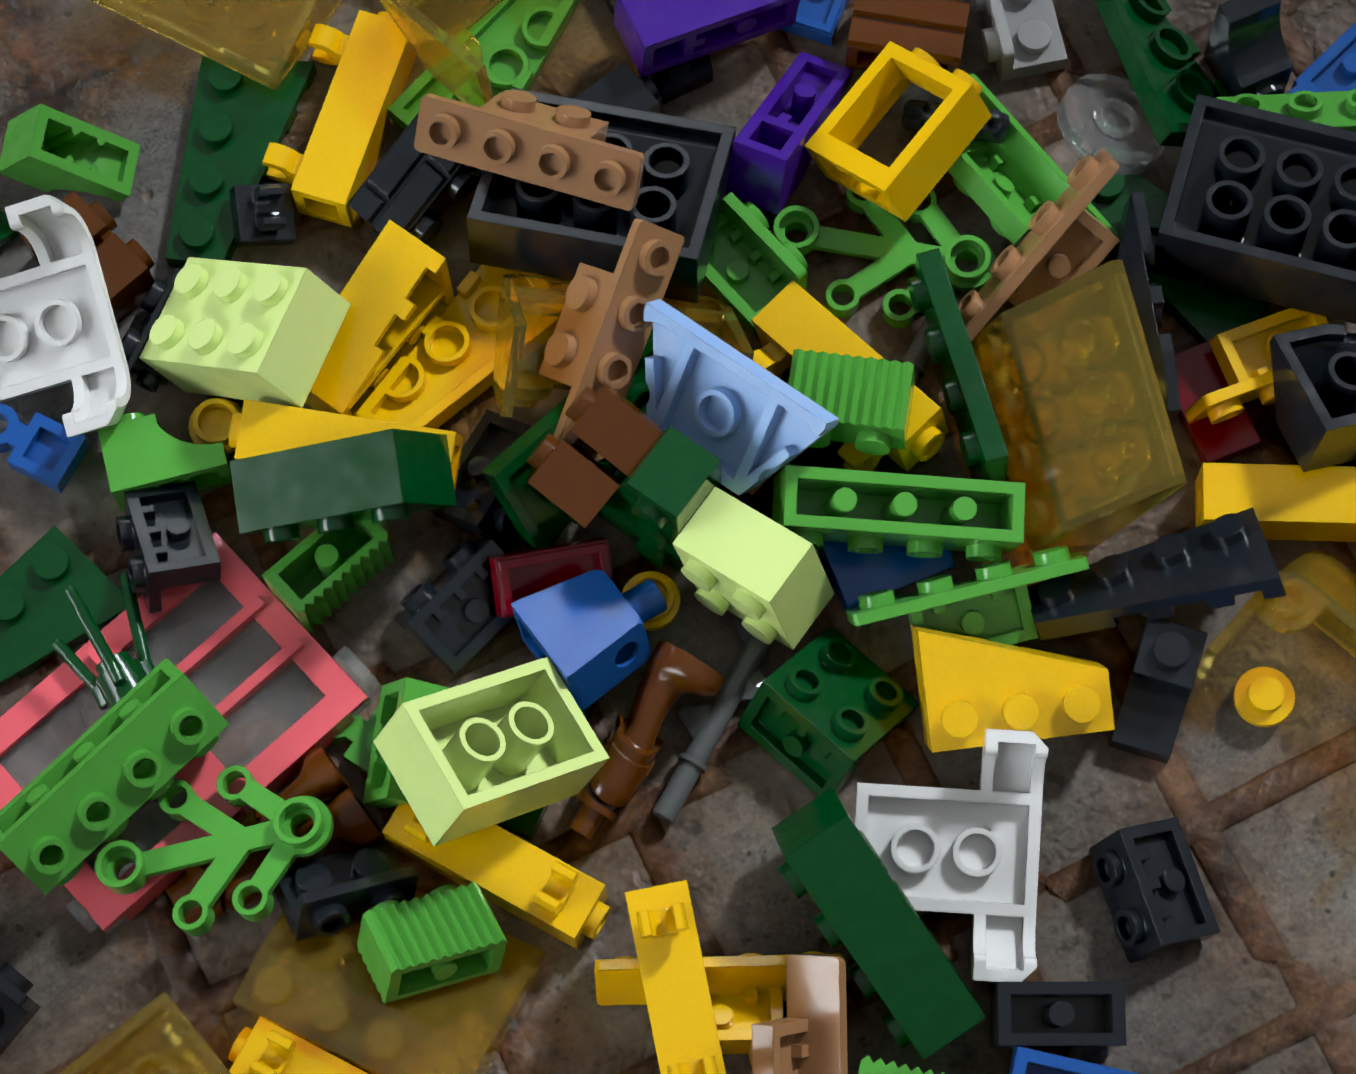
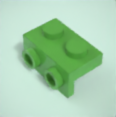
[703,192,808,336]

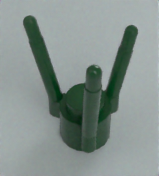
[52,571,155,710]

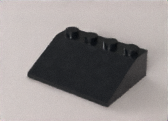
[467,88,736,304]
[1151,94,1356,324]

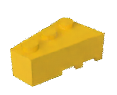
[305,220,455,417]
[911,624,1115,753]

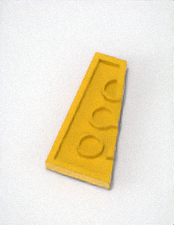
[356,265,565,429]

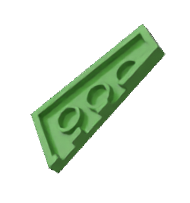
[387,0,581,177]

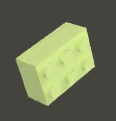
[139,257,351,408]
[373,656,609,846]

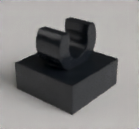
[229,183,297,247]

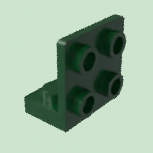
[737,627,918,796]

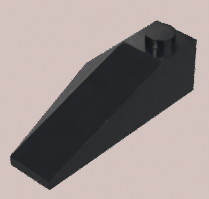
[1079,191,1181,439]
[1270,324,1356,472]

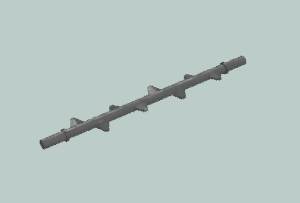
[652,318,930,824]

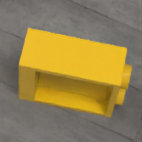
[804,41,992,222]

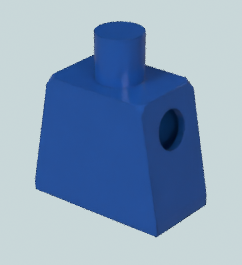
[511,569,667,711]

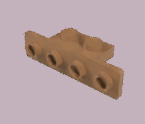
[414,90,645,211]
[958,148,1120,341]
[538,218,684,460]
[749,953,848,1074]

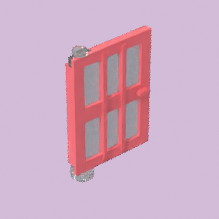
[0,532,382,935]

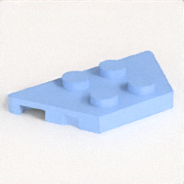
[643,299,839,496]

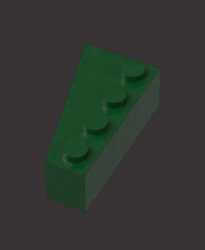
[771,787,987,1059]

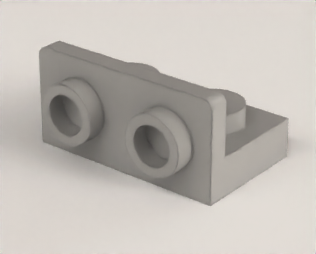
[969,0,1068,81]

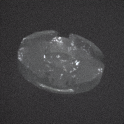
[1057,73,1165,175]

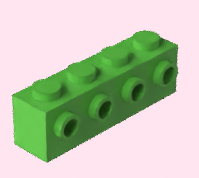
[772,465,1026,562]
[0,658,230,895]

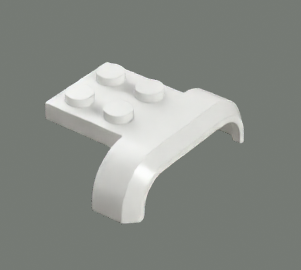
[0,195,131,437]
[855,729,1049,982]

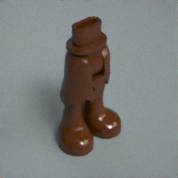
[567,641,726,840]
[166,744,384,924]

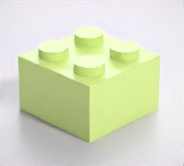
[672,487,835,650]

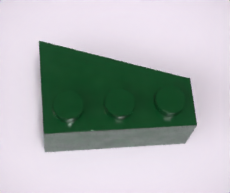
[596,426,722,572]
[230,429,457,544]

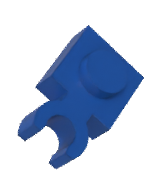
[0,403,91,494]

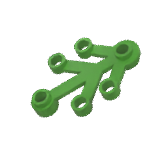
[773,188,996,328]
[95,765,334,936]

